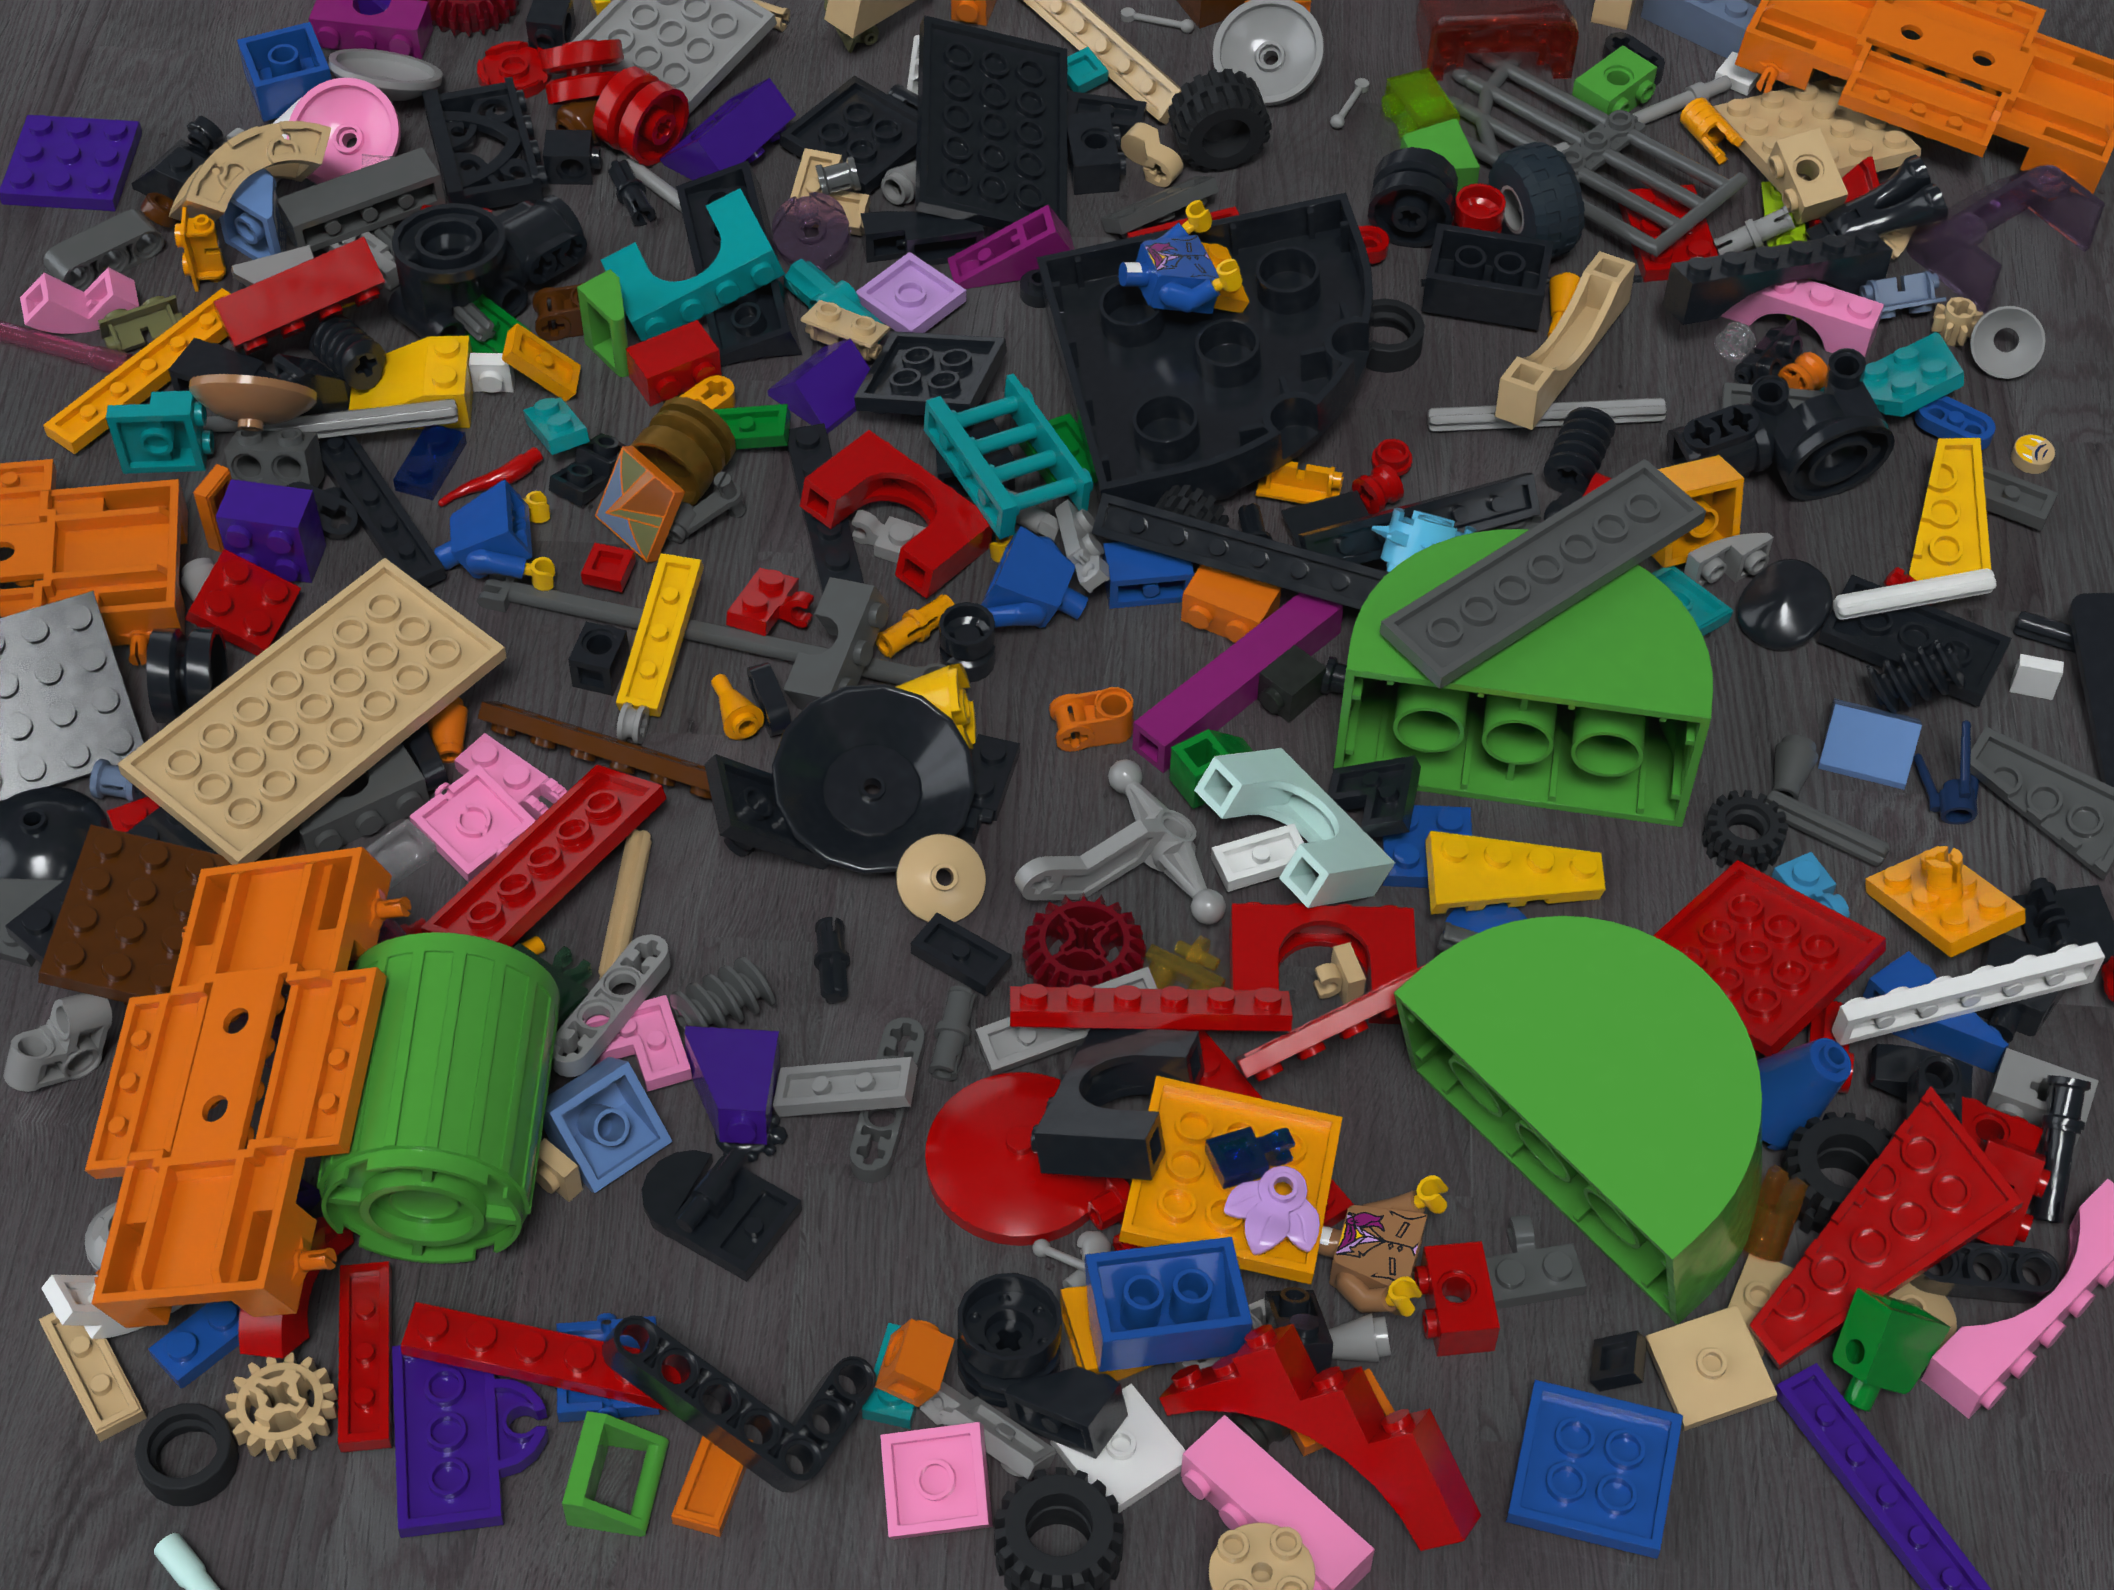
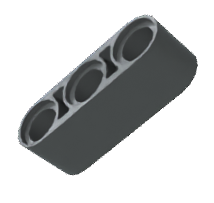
[43,209,164,292]

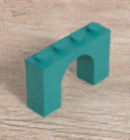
[600,188,785,342]

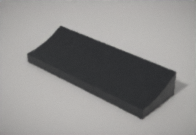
[676,161,802,367]

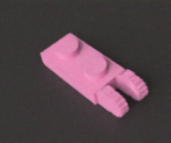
[454,733,567,820]

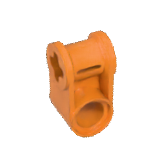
[1049,687,1134,752]

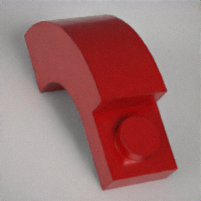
[238,1217,354,1359]

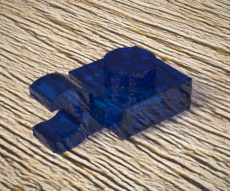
[1205,1126,1295,1189]

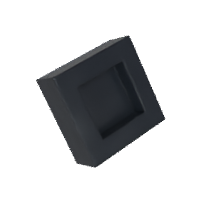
[1590,1330,1647,1392]

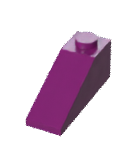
[948,205,1075,289]

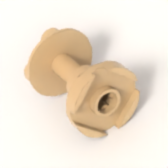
[1209,1523,1315,1590]

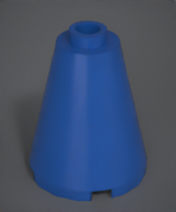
[1757,1038,1851,1150]

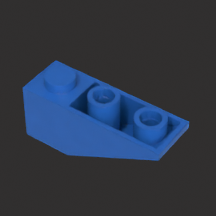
[1863,951,2009,1073]

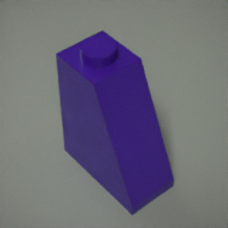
[684,1026,780,1145]

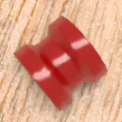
[1352,464,1404,514]

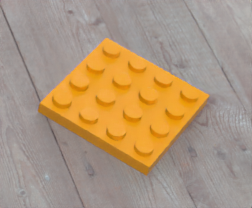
[1119,1076,1343,1285]

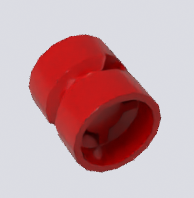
[1452,183,1506,233]

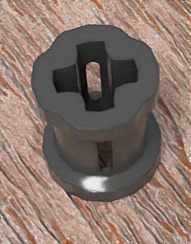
[815,156,861,199]

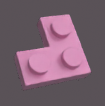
[585,995,692,1092]

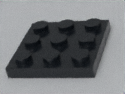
[779,75,917,195]
[854,331,1007,417]

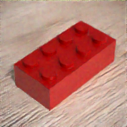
[213,237,385,355]

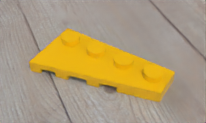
[1909,438,1991,581]
[1425,831,1606,914]

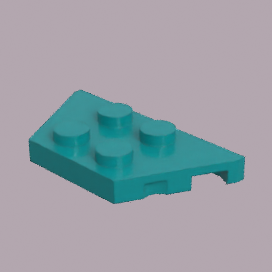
[1819,332,1964,417]

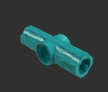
[784,258,886,344]

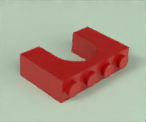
[800,430,993,599]
[1229,902,1417,1024]

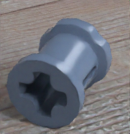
[90,759,144,803]

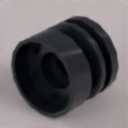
[957,1273,1062,1408]

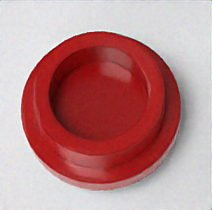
[1371,439,1413,476]

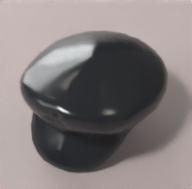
[1737,559,1833,650]

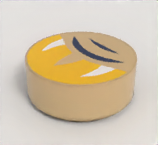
[2011,434,2055,474]

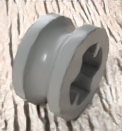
[617,702,649,744]

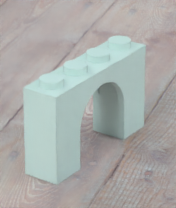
[1194,748,1395,908]

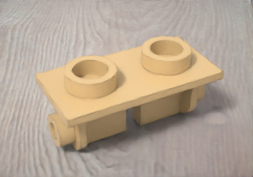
[801,300,890,361]

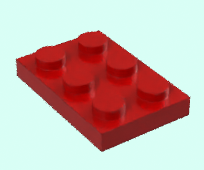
[1618,184,1718,282]

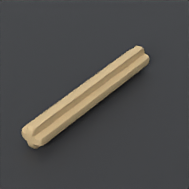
[598,829,652,985]

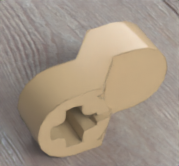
[1121,122,1184,187]

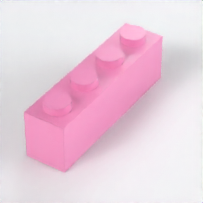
[1181,1415,1375,1590]

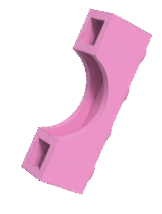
[1721,279,1884,358]

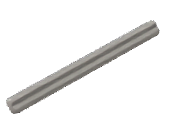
[1427,397,1667,432]

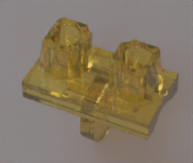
[1145,936,1227,990]

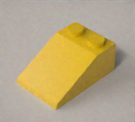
[349,335,473,430]

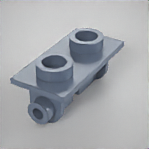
[1859,270,1947,319]

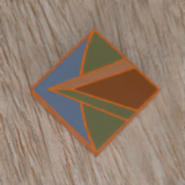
[595,445,685,562]

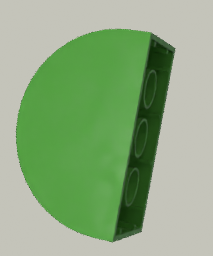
[1334,529,1713,827]
[1394,916,1762,1325]

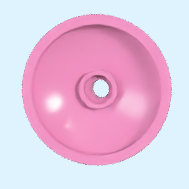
[287,78,401,185]

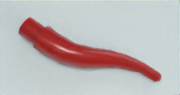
[438,447,543,507]

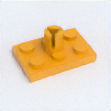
[1865,846,2025,957]

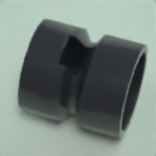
[939,602,995,683]

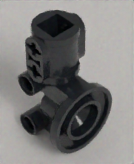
[388,195,587,338]
[1667,348,1895,500]

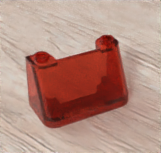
[1416,0,1579,81]

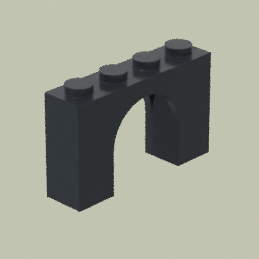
[1031,1028,1205,1180]

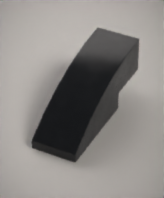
[860,211,984,266]

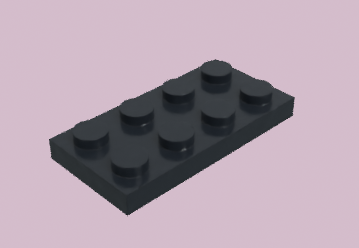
[1818,575,2012,707]

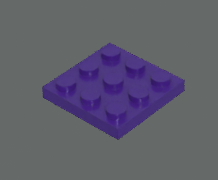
[0,115,142,211]

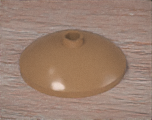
[189,374,317,432]

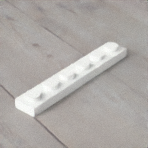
[1831,942,2105,1045]

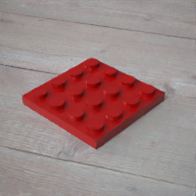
[1653,860,1886,1056]

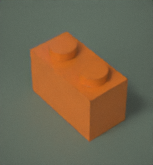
[1181,565,1281,643]

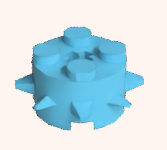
[1371,508,1477,572]

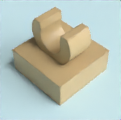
[1313,942,1366,1005]

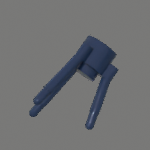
[1914,720,1979,825]

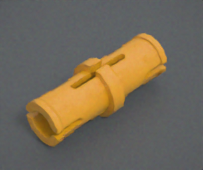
[876,594,955,658]

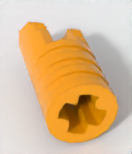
[1680,97,1744,165]

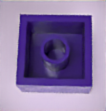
[215,479,326,583]

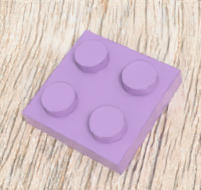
[856,252,966,333]

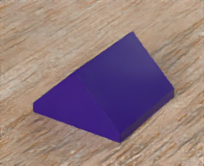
[768,338,870,434]

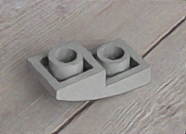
[1684,532,1774,586]

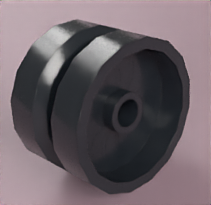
[1368,147,1459,248]
[146,627,229,723]

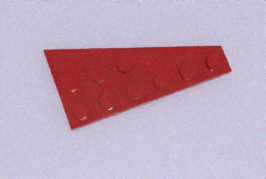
[1749,1086,2023,1370]

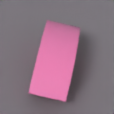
[20,267,139,334]

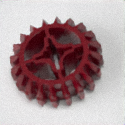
[421,0,519,37]
[1023,892,1146,987]

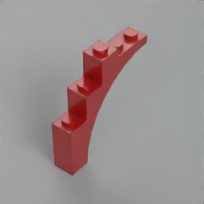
[1159,1324,1481,1551]

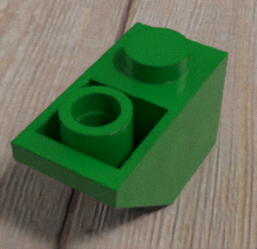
[1169,729,1253,809]

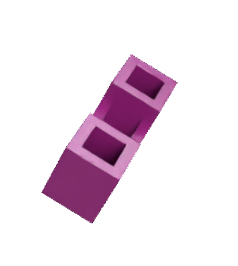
[309,0,433,59]

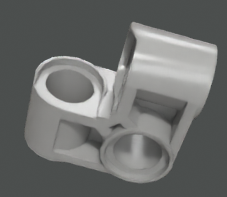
[3,993,112,1092]

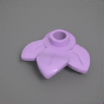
[1224,1166,1320,1256]

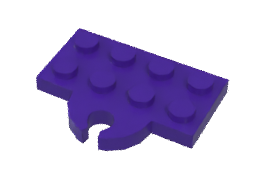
[392,1345,549,1538]

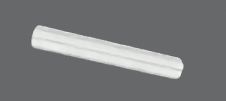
[1833,568,1996,620]

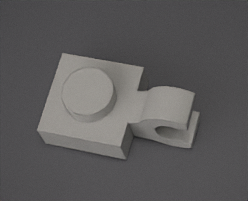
[852,510,926,563]

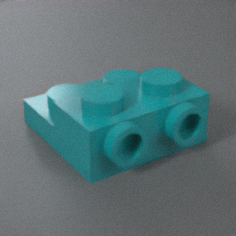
[106,391,215,474]

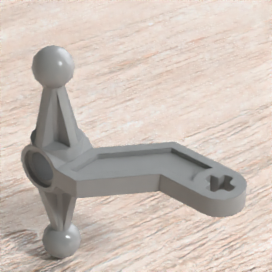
[1014,759,1226,925]

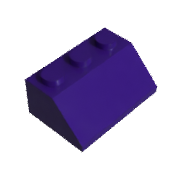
[660,78,796,180]

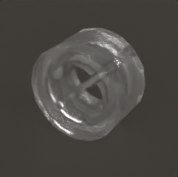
[1715,322,1756,362]

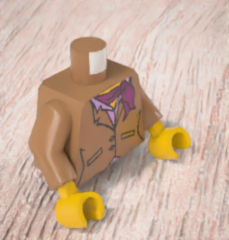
[1318,1175,1448,1317]

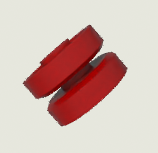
[539,39,624,105]
[593,66,689,166]

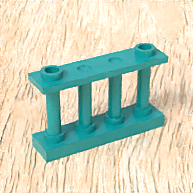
[924,373,1093,540]

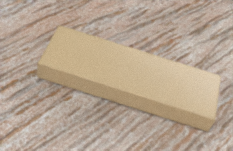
[39,1312,147,1442]

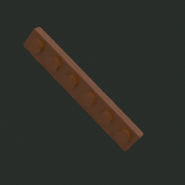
[477,701,712,799]

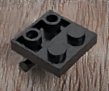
[666,1148,802,1282]

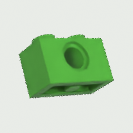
[1572,45,1657,115]

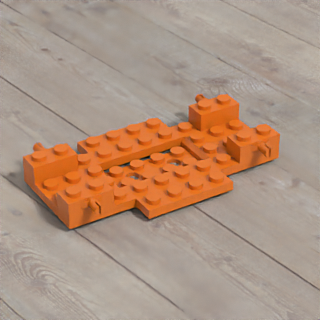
[1735,0,2114,199]
[0,459,189,666]
[85,847,411,1328]

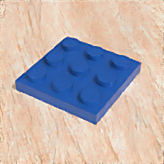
[1506,1380,1683,1559]

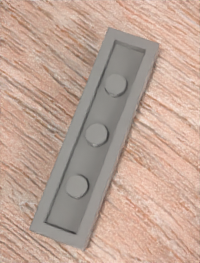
[975,967,1158,1076]

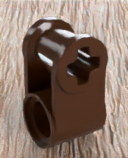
[532,282,585,341]

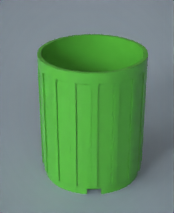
[317,932,560,1264]

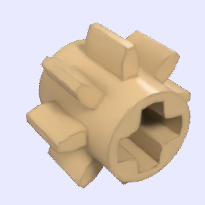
[1931,297,1983,346]

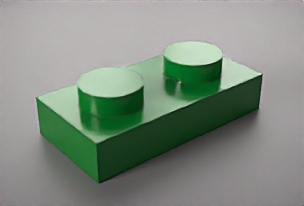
[712,404,791,449]

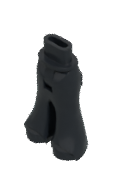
[1805,154,1948,240]

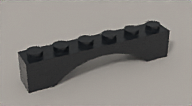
[1662,230,1893,325]

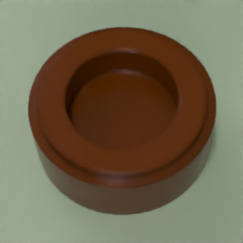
[140,192,179,228]

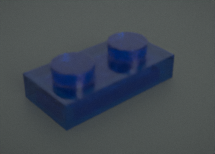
[393,425,467,501]

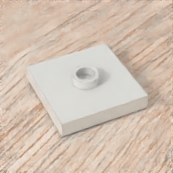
[1050,1383,1186,1513]

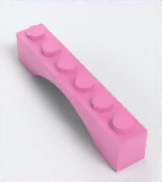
[1921,1178,2114,1419]

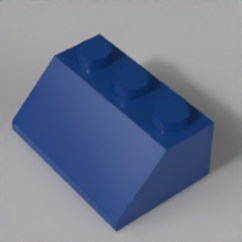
[1084,1237,1253,1372]

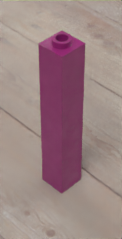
[1132,593,1344,773]

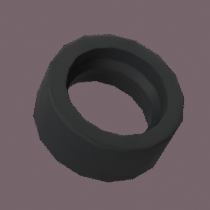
[1366,298,1425,373]
[134,1403,239,1506]

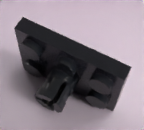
[704,754,830,870]

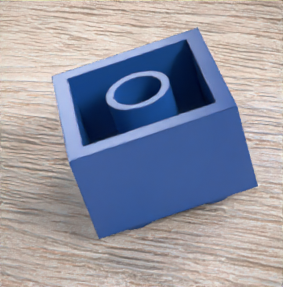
[237,22,332,122]

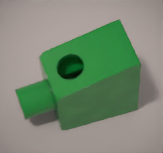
[1832,1288,1951,1412]

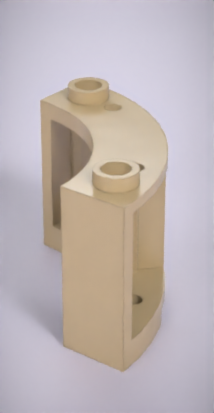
[168,121,332,222]

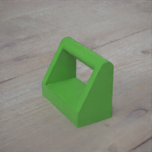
[577,269,629,377]
[562,1411,669,1537]

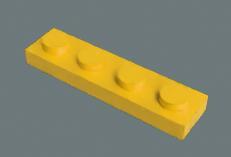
[616,553,704,717]

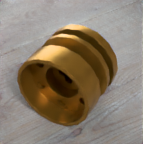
[630,397,736,506]

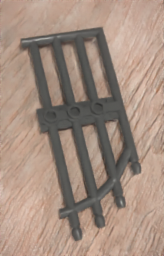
[1444,45,1748,257]

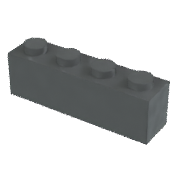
[276,147,446,252]

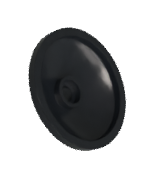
[0,786,109,880]

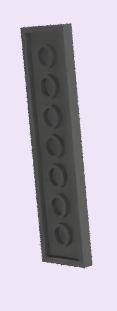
[1380,459,1706,689]

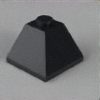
[131,139,212,200]

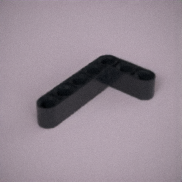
[1907,1053,2060,1304]
[602,1315,876,1493]

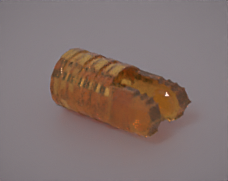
[1744,1164,1808,1262]

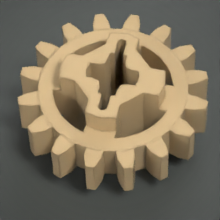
[225,1352,338,1461]

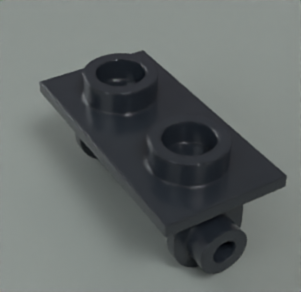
[1735,319,1803,384]

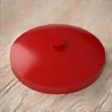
[925,1072,1107,1246]

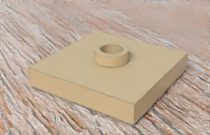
[1645,1304,1778,1431]

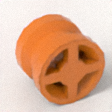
[1778,352,1828,391]

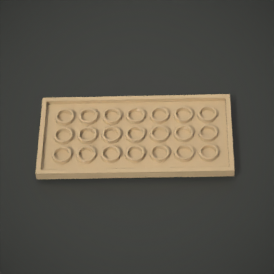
[118,558,507,865]

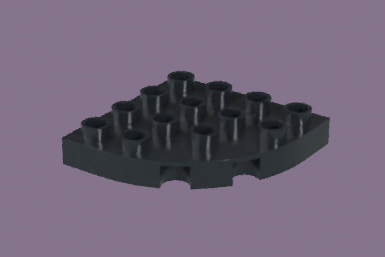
[1036,192,1374,507]

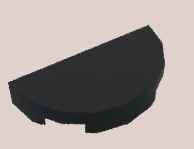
[642,1150,713,1237]

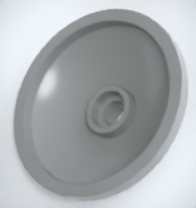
[1213,0,1324,106]
[328,49,443,104]

